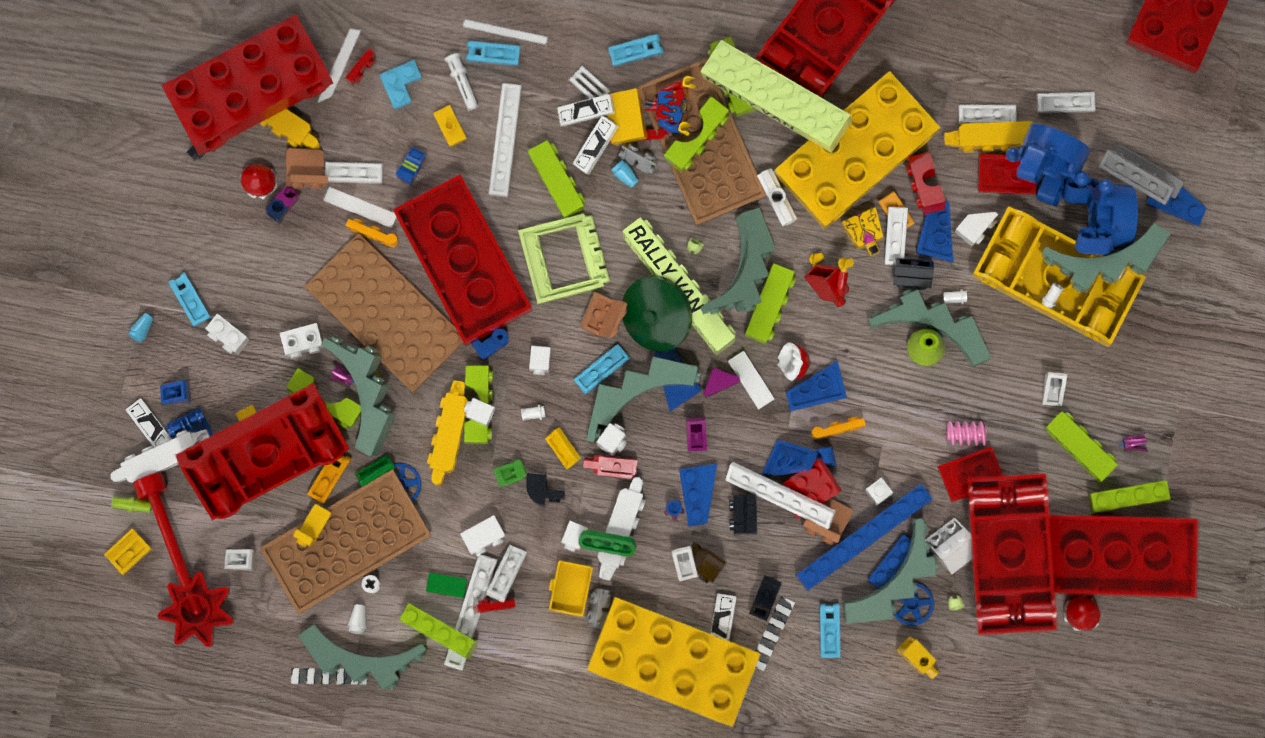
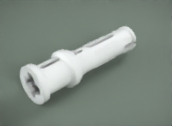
[444,53,479,111]

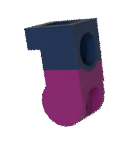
[265,186,300,224]

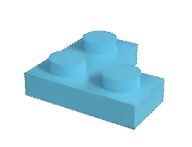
[380,60,422,110]

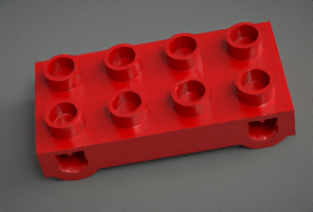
[755,0,896,98]
[1125,0,1229,74]
[161,14,334,155]
[175,383,349,521]
[967,473,1057,636]

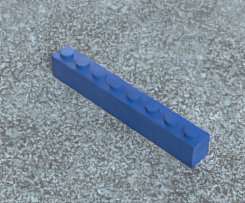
[796,484,933,592]

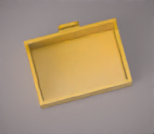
[606,88,647,146]
[549,560,593,617]

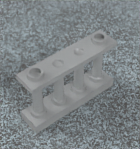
[1099,144,1185,205]

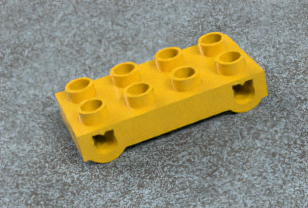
[774,71,940,230]
[971,206,1146,347]
[587,597,760,727]

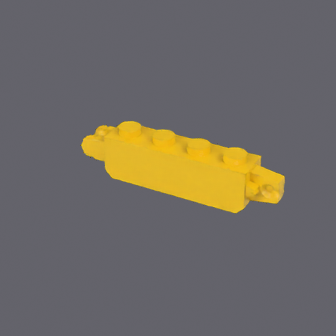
[259,109,320,150]
[944,121,1034,153]
[427,380,468,486]

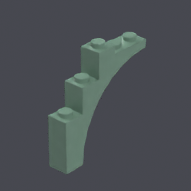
[700,208,776,315]
[1042,223,1171,293]
[868,289,991,368]
[321,336,396,457]
[843,517,939,623]
[298,625,428,691]

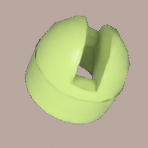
[687,238,704,255]
[948,595,965,611]

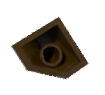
[692,542,726,584]

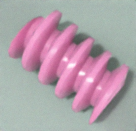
[946,421,987,446]

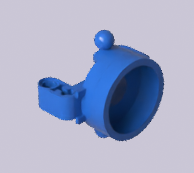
[1006,124,1091,207]
[1062,178,1138,255]

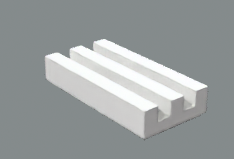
[569,66,610,99]

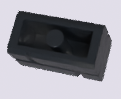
[893,258,934,290]
[729,495,757,535]

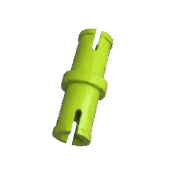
[112,496,152,513]

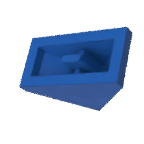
[160,380,191,405]

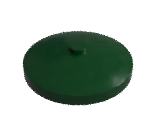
[622,275,692,352]

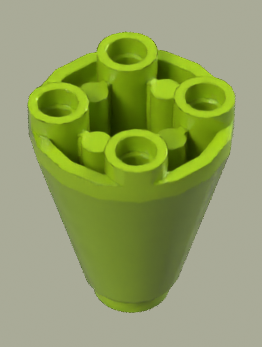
[907,328,945,366]

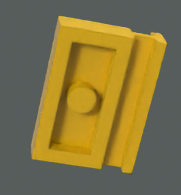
[104,528,152,576]

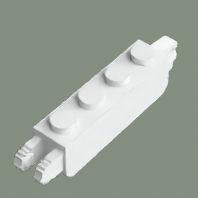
[110,430,210,483]
[597,477,646,581]

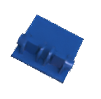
[166,408,214,439]

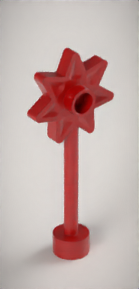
[132,472,234,648]

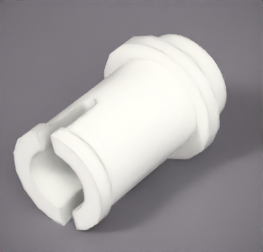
[1042,283,1064,309]
[943,289,967,304]
[521,405,546,421]

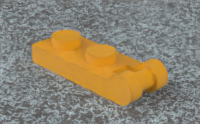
[345,218,398,248]
[811,416,866,440]
[307,456,352,504]

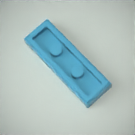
[573,344,630,395]

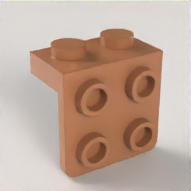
[286,148,328,190]
[579,292,627,338]
[802,498,853,546]

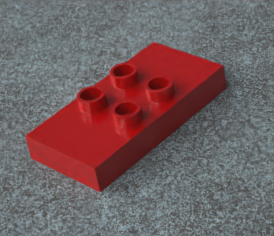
[393,174,533,347]
[1049,515,1199,599]

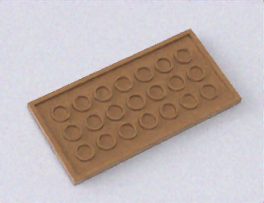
[637,58,766,226]
[305,233,463,393]
[260,469,432,615]

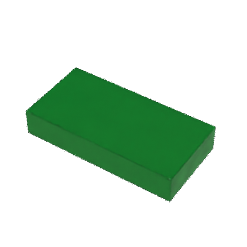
[355,455,396,487]
[426,573,468,598]

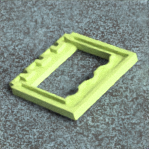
[518,214,610,305]

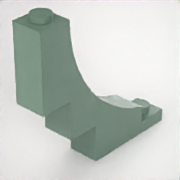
[586,357,702,443]

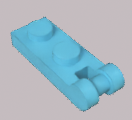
[608,34,664,67]
[465,41,520,66]
[168,272,211,327]
[820,603,840,658]

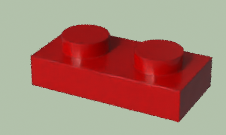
[345,48,376,86]
[473,597,516,614]

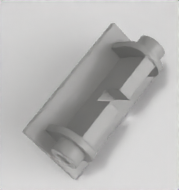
[618,143,659,174]
[587,589,611,629]

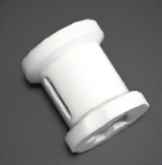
[362,575,381,594]

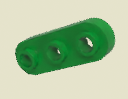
[578,530,637,557]

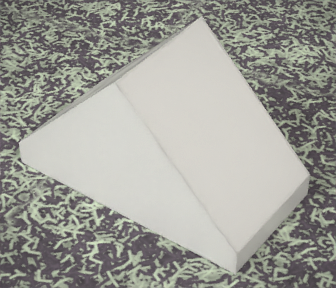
[1042,372,1067,406]
[671,546,698,581]
[224,549,256,571]

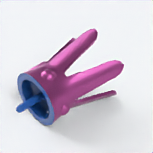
[328,362,354,388]
[1118,432,1148,452]
[664,500,684,520]

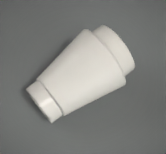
[347,605,367,634]

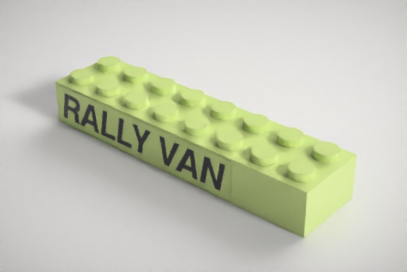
[701,40,852,153]
[622,217,736,356]

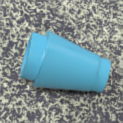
[611,160,639,188]
[128,313,154,343]

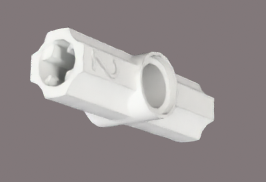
[757,168,797,227]

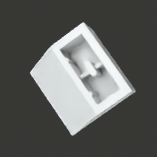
[925,517,972,575]

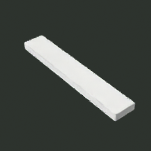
[489,83,522,197]
[725,462,836,529]
[444,555,497,671]

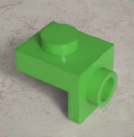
[493,459,526,488]

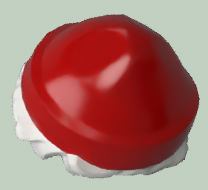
[241,164,277,199]
[777,342,811,381]
[1064,595,1101,631]

